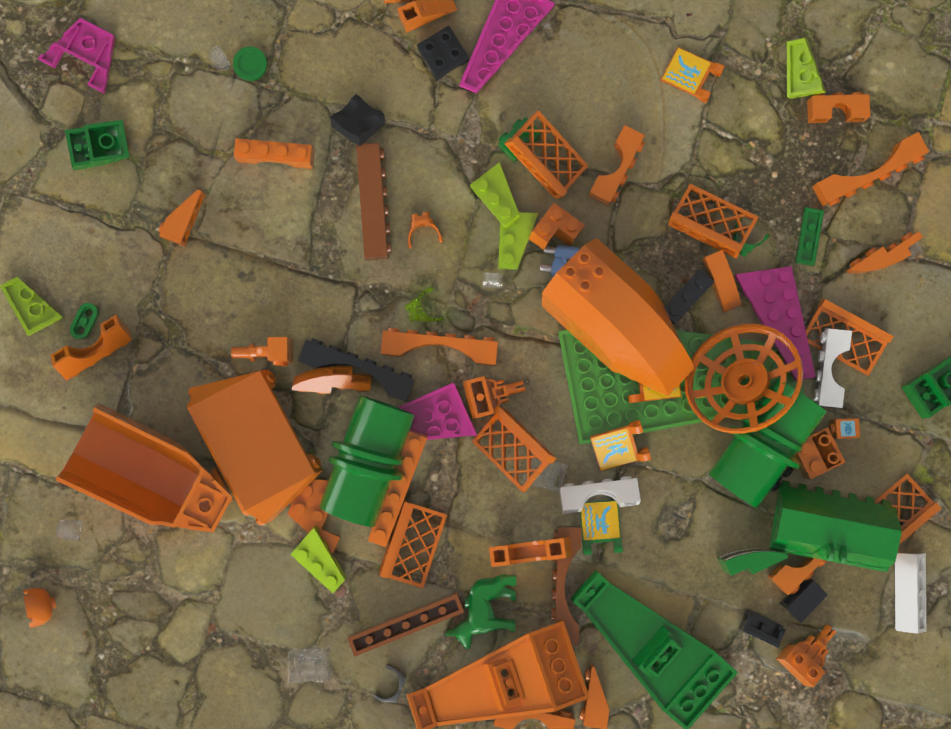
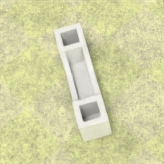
[813,328,852,408]
[559,476,641,514]

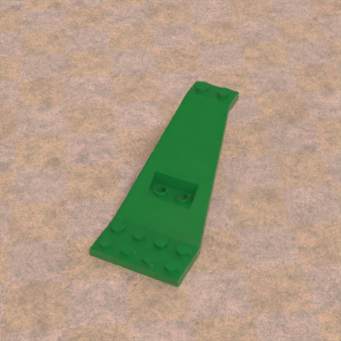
[570,570,738,729]

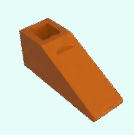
[397,0,457,33]
[579,663,609,729]

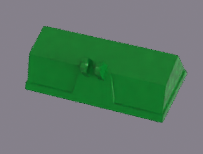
[769,480,902,572]

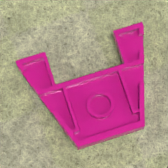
[38,18,116,94]

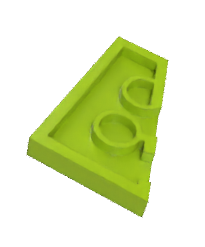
[787,38,826,99]
[470,162,520,228]
[498,212,538,270]
[0,277,63,336]
[290,526,347,593]

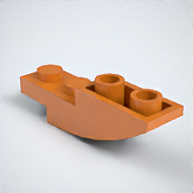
[846,231,923,274]
[292,366,372,394]

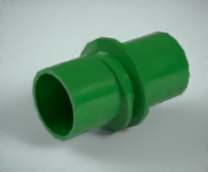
[708,378,827,508]
[319,395,415,527]

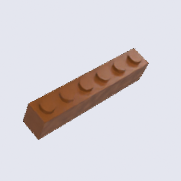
[356,143,392,261]
[347,591,465,657]

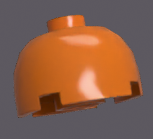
[23,587,56,628]

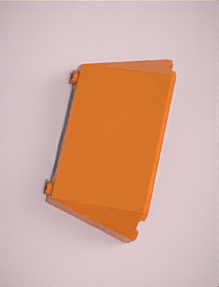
[187,369,323,526]

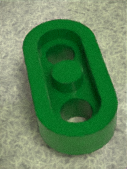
[70,303,100,340]

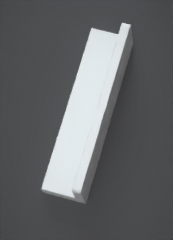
[895,553,927,633]

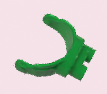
[732,218,769,257]

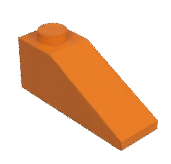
[159,189,206,247]

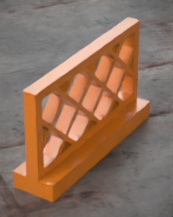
[504,110,588,199]
[668,184,759,259]
[805,299,894,376]
[472,406,557,492]
[874,473,942,544]
[378,500,447,588]

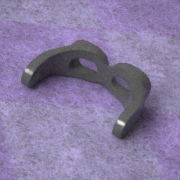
[374,664,407,703]

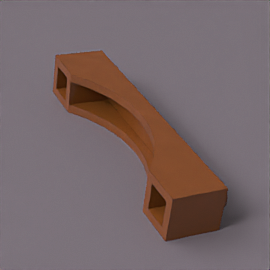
[551,526,582,646]

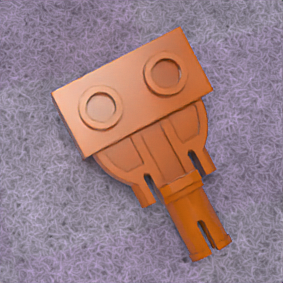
[231,337,293,366]
[462,376,525,419]
[776,624,836,687]

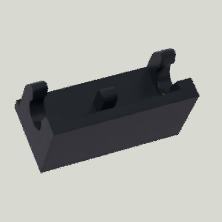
[779,579,827,623]
[739,609,785,648]

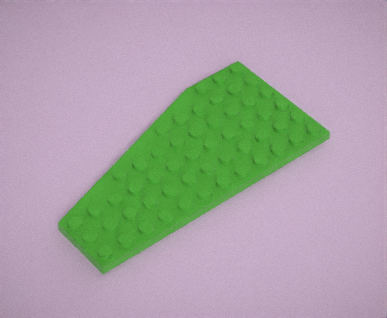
[558,329,805,445]

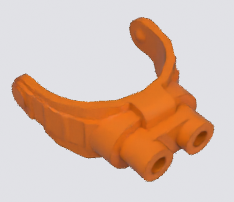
[408,212,443,249]

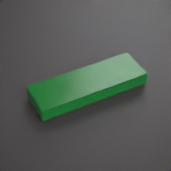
[794,207,824,267]

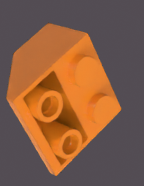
[795,427,845,479]

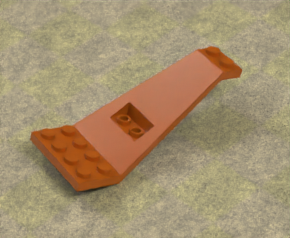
[406,621,590,729]

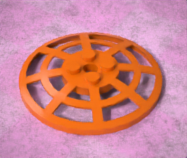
[685,324,803,434]

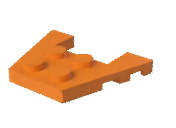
[287,479,340,553]

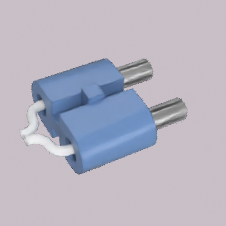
[540,244,581,277]

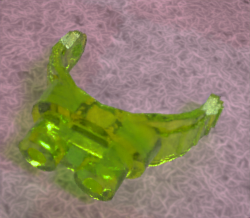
[405,287,444,323]

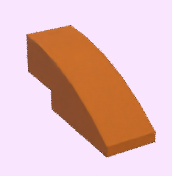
[702,250,742,312]

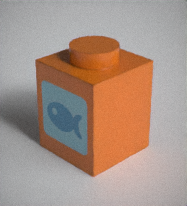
[828,418,860,439]

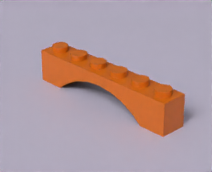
[812,132,929,207]
[381,328,498,366]
[368,429,428,547]

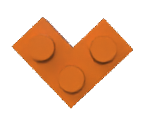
[529,203,585,250]

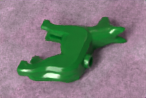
[445,574,516,650]

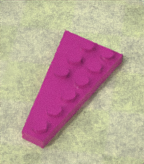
[459,0,555,93]
[734,266,816,381]
[398,383,477,440]

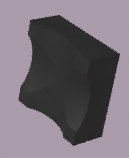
[417,26,469,80]
[330,94,385,147]

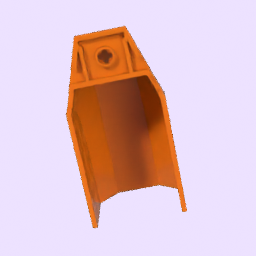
[542,238,695,396]
[55,403,232,532]

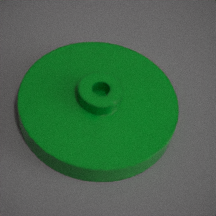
[233,47,267,81]

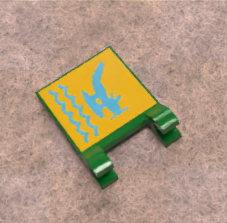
[580,500,623,555]

